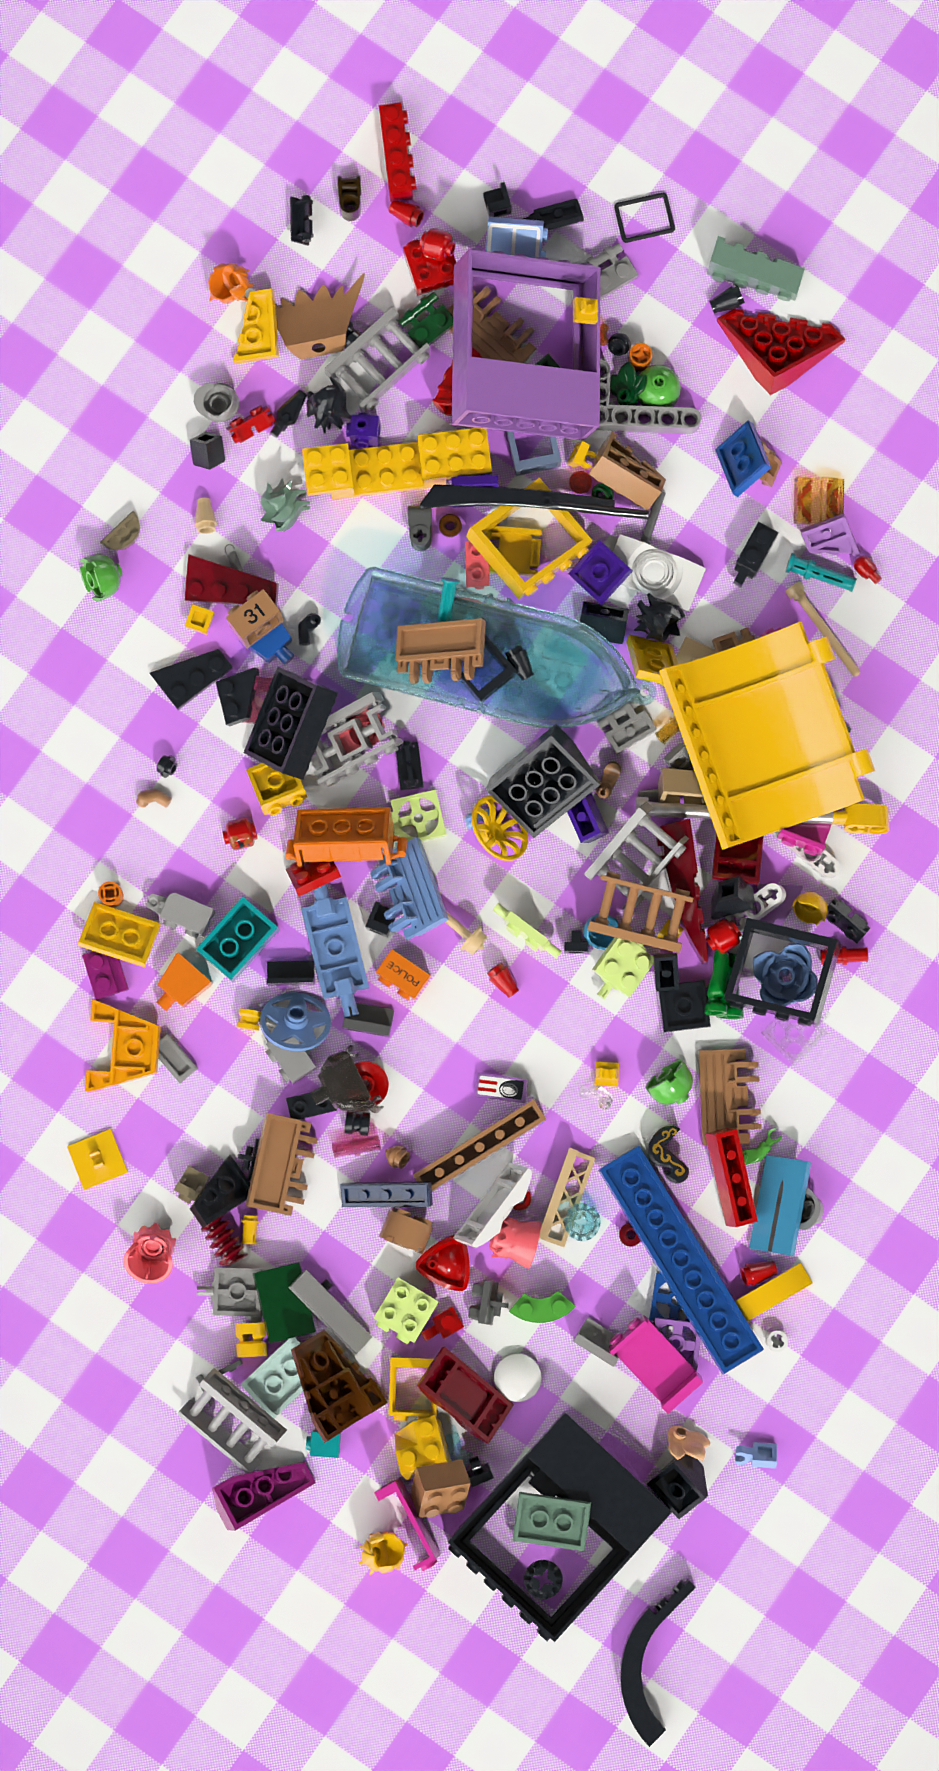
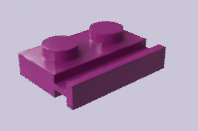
[82,951,129,1000]

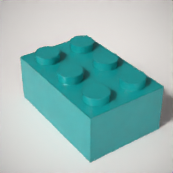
[196,896,279,982]

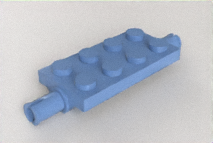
[301,884,369,1018]

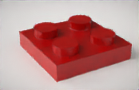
[285,861,341,897]

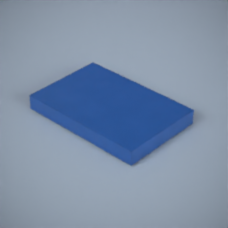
[715,420,771,497]

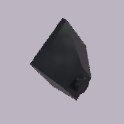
[647,1454,708,1519]

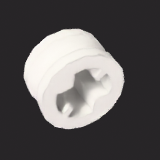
[766,1330,788,1352]

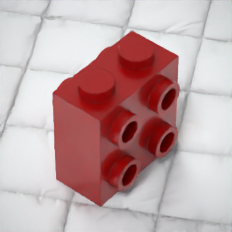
[403,240,456,296]

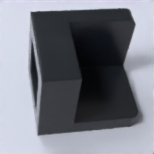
[483,182,512,217]
[190,432,225,470]
[365,901,395,938]

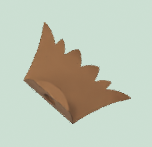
[275,273,365,360]

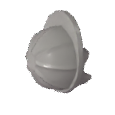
[193,383,239,422]

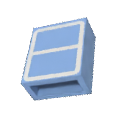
[486,217,548,258]

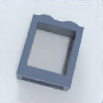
[506,431,561,476]

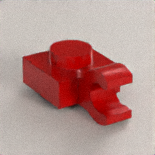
[421,1307,464,1342]

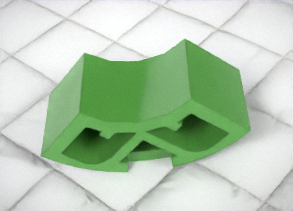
[509,1291,576,1323]

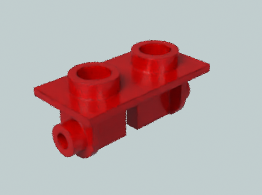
[226,405,275,444]

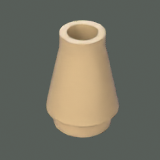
[194,498,217,534]

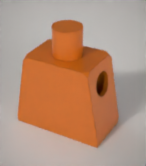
[156,953,213,1012]

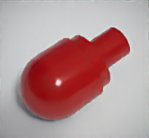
[854,556,882,585]

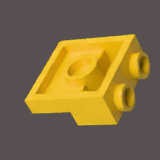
[246,763,308,816]

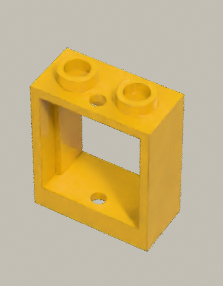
[389,1357,437,1421]

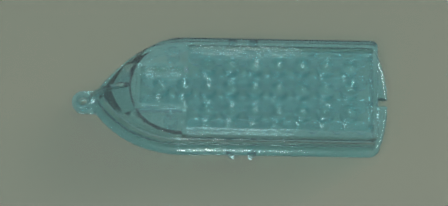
[337,566,657,728]

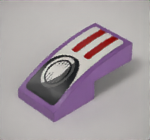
[475,1073,528,1103]

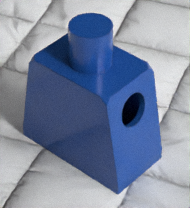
[238,623,295,665]

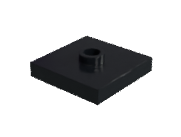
[658,980,711,1033]

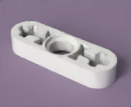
[726,883,786,932]

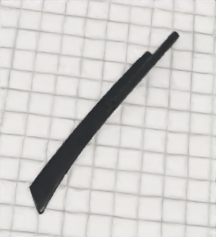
[420,484,649,520]

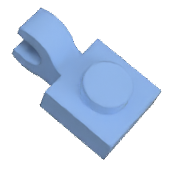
[735,1442,777,1468]

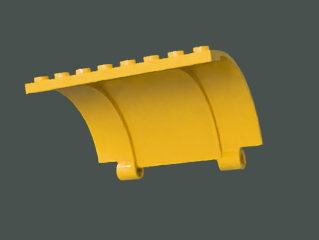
[659,621,875,850]

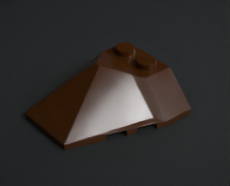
[291,1330,387,1443]

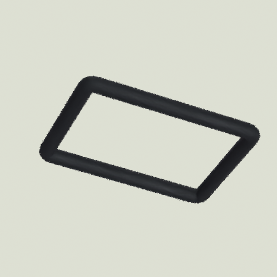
[614,193,675,243]

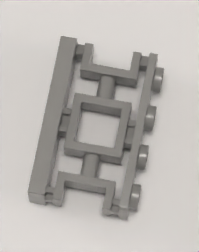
[314,692,403,787]

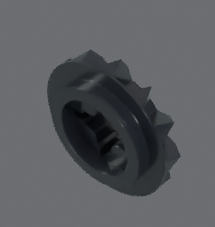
[524,1560,563,1599]

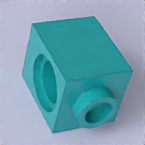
[306,1431,341,1458]

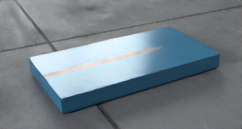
[749,1155,811,1256]

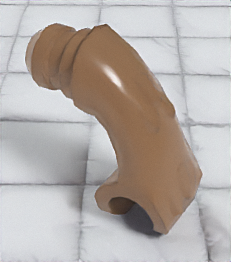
[596,761,621,799]

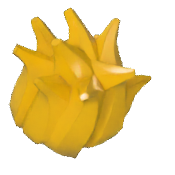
[359,1531,408,1575]

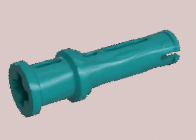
[785,553,857,592]

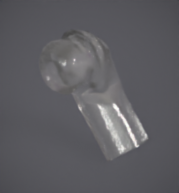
[580,1085,613,1110]

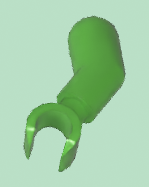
[742,1128,782,1165]

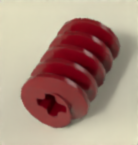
[200,1215,248,1266]

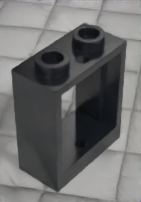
[450,634,517,705]

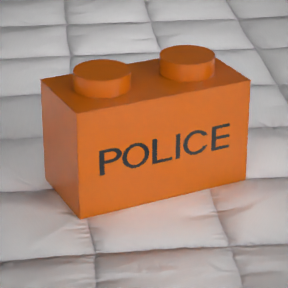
[376,949,431,1001]

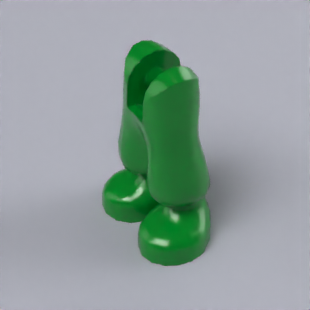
[705,950,744,1020]

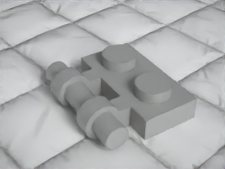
[585,243,639,300]
[596,698,657,755]

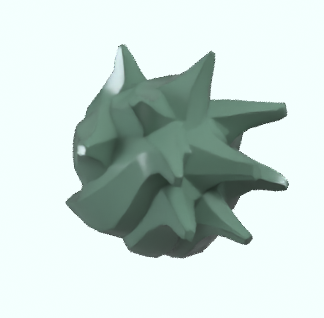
[260,478,311,531]

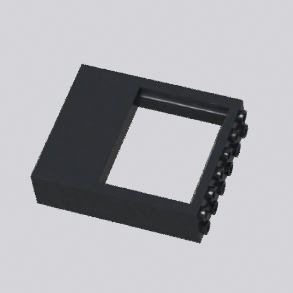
[447,1412,672,1643]

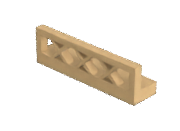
[539,1148,595,1247]

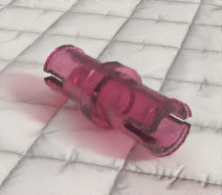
[332,1135,381,1158]

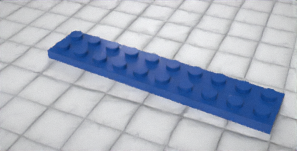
[598,1146,764,1375]

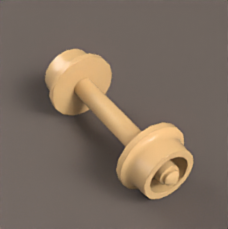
[439,891,488,955]

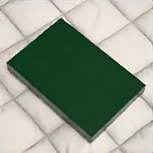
[253,1262,316,1343]

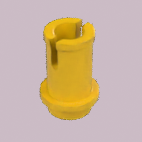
[241,1215,260,1244]

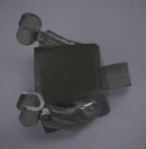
[310,1045,384,1113]

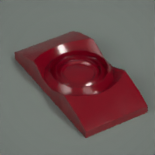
[712,833,764,885]
[417,1347,514,1444]

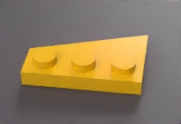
[233,288,279,364]

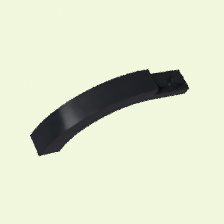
[620,1579,696,1747]

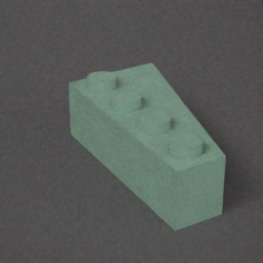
[707,236,805,301]

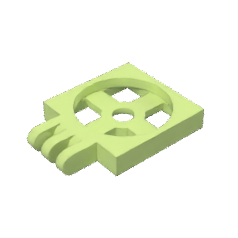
[390,789,447,842]

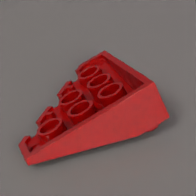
[717,309,846,396]

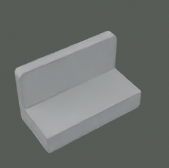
[573,1318,619,1367]

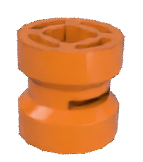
[628,343,652,372]
[98,881,124,908]

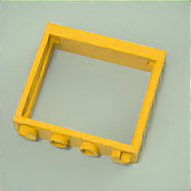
[466,477,593,599]

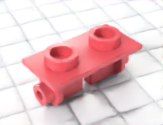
[465,541,490,590]

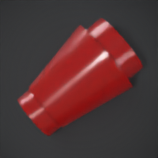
[388,200,424,227]
[487,962,519,998]
[740,1261,777,1286]

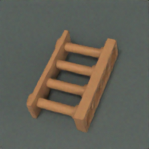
[588,871,694,953]

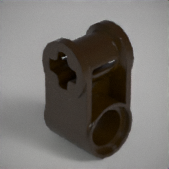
[337,175,361,221]

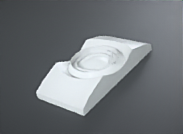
[613,534,706,612]
[453,1162,532,1248]

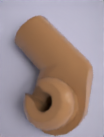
[136,788,172,808]

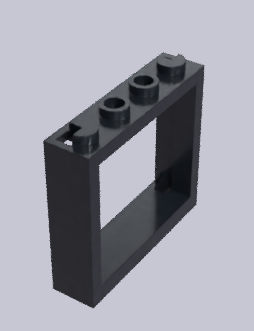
[724,918,841,1027]

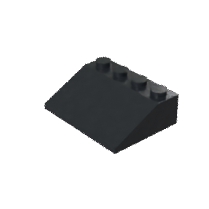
[243,666,338,780]
[485,724,601,838]

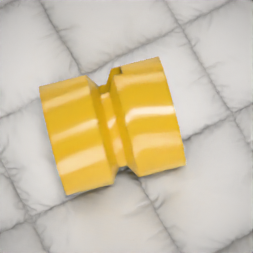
[235,1322,267,1357]

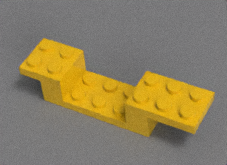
[302,428,492,500]

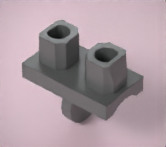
[468,1280,509,1325]

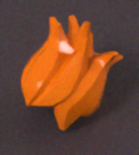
[208,262,254,304]

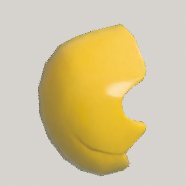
[792,892,828,925]

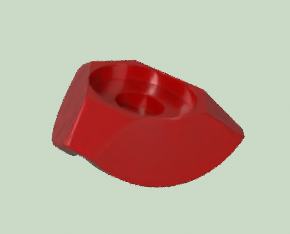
[416,1235,470,1291]

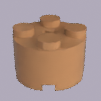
[379,1207,433,1254]

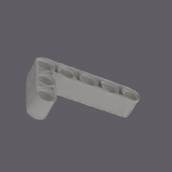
[596,359,701,434]

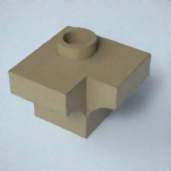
[174,1165,211,1204]

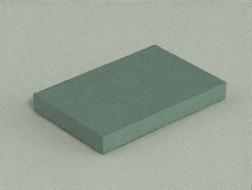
[512,1492,591,1551]

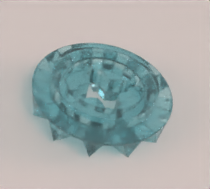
[563,1203,601,1241]

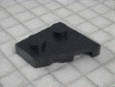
[216,667,260,727]

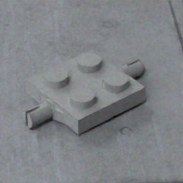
[197,1267,263,1317]

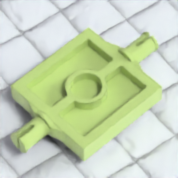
[493,903,562,959]
[592,932,653,1000]

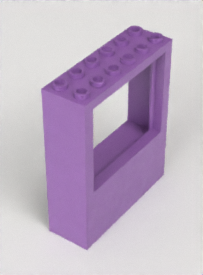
[452,248,601,440]

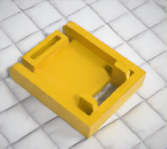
[486,526,542,577]

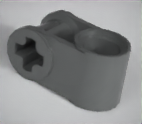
[408,505,432,551]

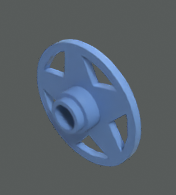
[260,992,331,1051]

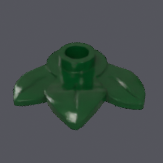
[610,361,647,406]

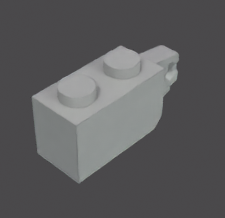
[146,893,215,939]
[260,1020,317,1084]

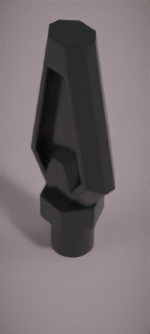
[270,390,307,438]

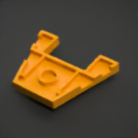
[85,1000,161,1092]

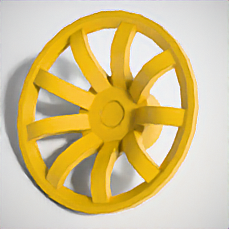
[471,795,528,861]

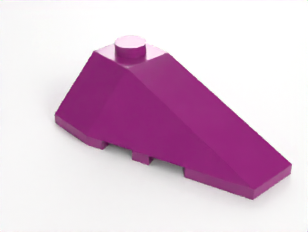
[212,1462,316,1531]

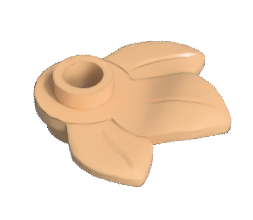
[667,1425,711,1461]

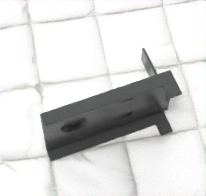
[196,1359,243,1406]

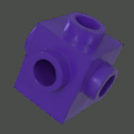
[346,413,381,448]

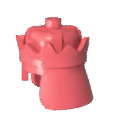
[489,1216,541,1269]
[124,1223,176,1284]

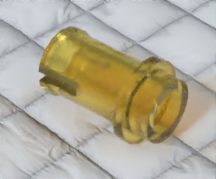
[654,716,680,745]

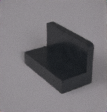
[578,601,629,644]
[266,961,315,986]

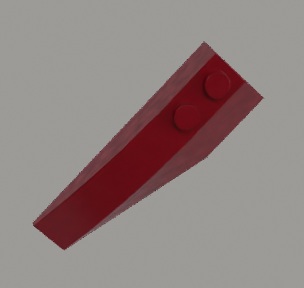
[655,819,708,964]

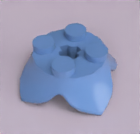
[753,943,818,1006]

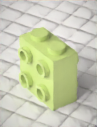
[374,1277,439,1344]

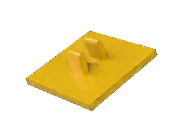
[67,1129,128,1190]

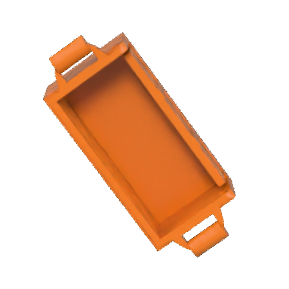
[285,807,407,867]

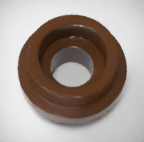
[439,514,462,537]

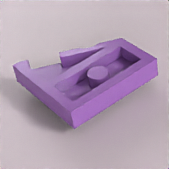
[801,513,860,556]

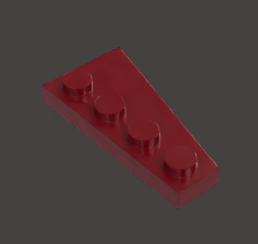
[185,554,279,606]

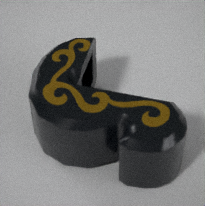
[648,1126,689,1184]

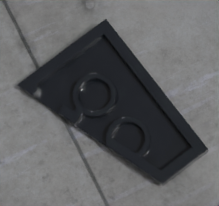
[149,649,233,710]
[189,1155,250,1228]

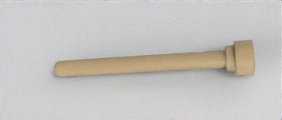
[785,581,860,677]

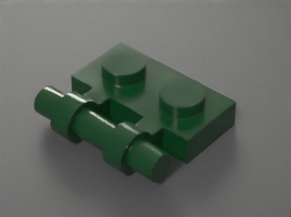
[398,291,453,348]

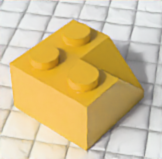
[395,1415,451,1480]

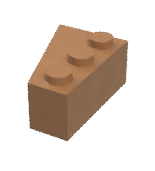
[589,431,666,510]

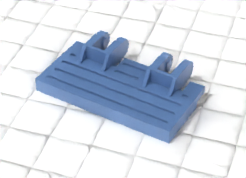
[370,837,449,940]

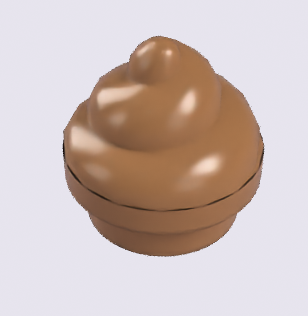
[385,1145,410,1169]

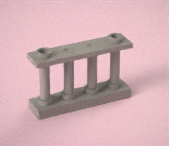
[325,307,430,413]
[584,802,689,909]
[177,1368,287,1473]

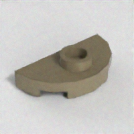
[100,511,140,551]

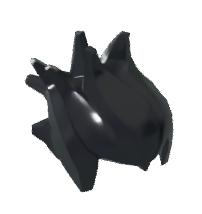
[306,377,351,434]
[634,593,685,642]

